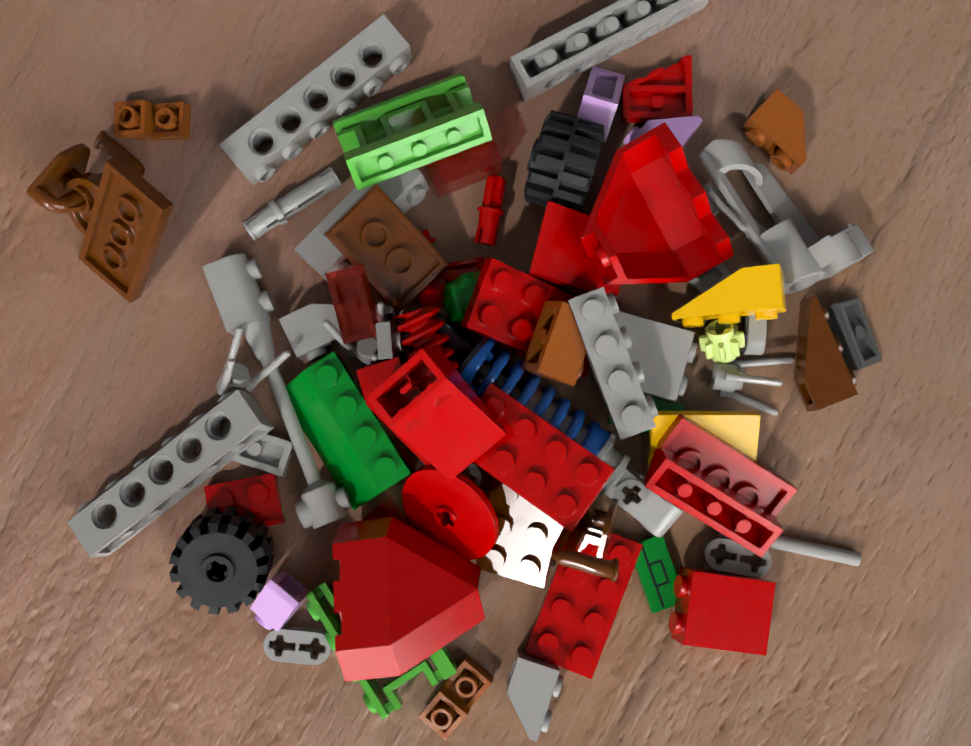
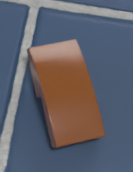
[113,100,191,140]
[418,655,494,740]

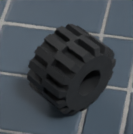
[524,110,604,212]
[169,506,274,615]

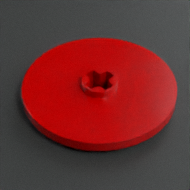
[402,466,499,560]

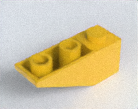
[672,263,786,328]

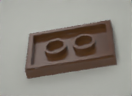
[323,184,449,313]

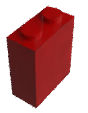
[669,566,776,656]

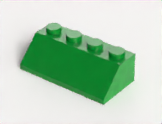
[286,351,414,510]

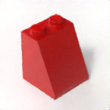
[529,201,621,296]

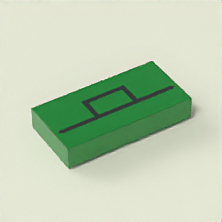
[635,535,677,614]

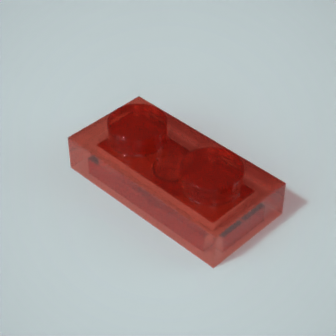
[325,264,379,344]

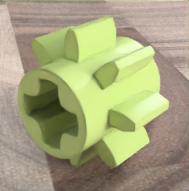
[699,320,745,363]

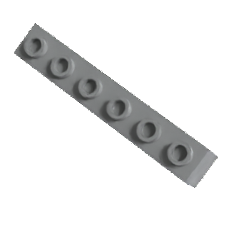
[509,0,709,102]
[219,14,412,186]
[67,389,274,557]

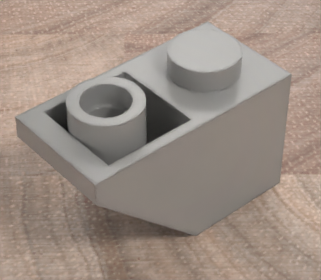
[506,650,563,742]

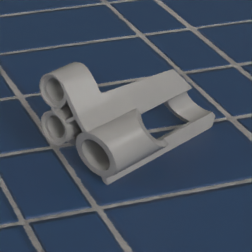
[699,139,875,294]

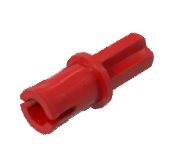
[474,175,506,246]

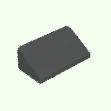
[826,296,882,371]

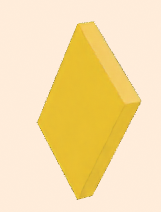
[647,411,761,472]

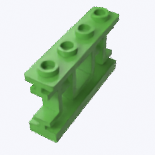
[333,73,493,191]
[306,580,458,720]

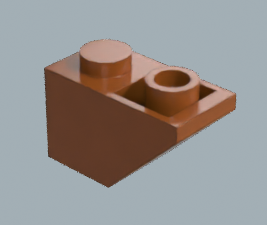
[741,88,806,174]

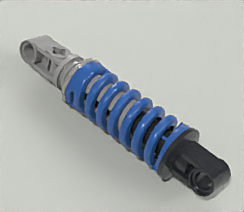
[432,311,684,538]

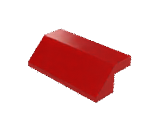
[643,413,797,558]

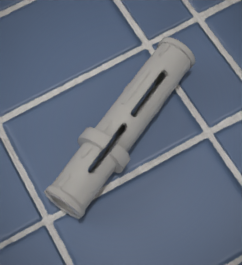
[242,166,342,241]

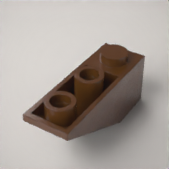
[794,295,858,412]

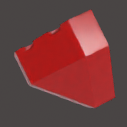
[580,122,734,285]
[332,517,486,682]

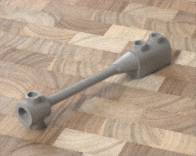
[202,253,352,529]

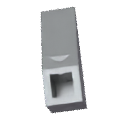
[279,304,397,362]

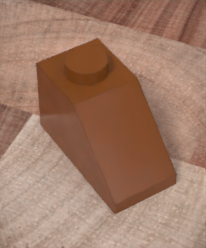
[521,301,586,386]

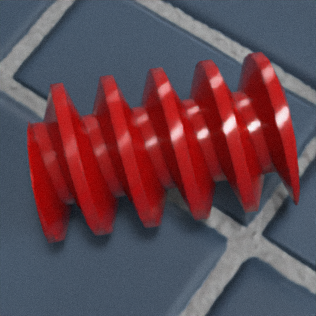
[393,305,459,369]

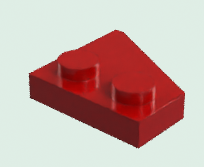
[621,55,693,123]

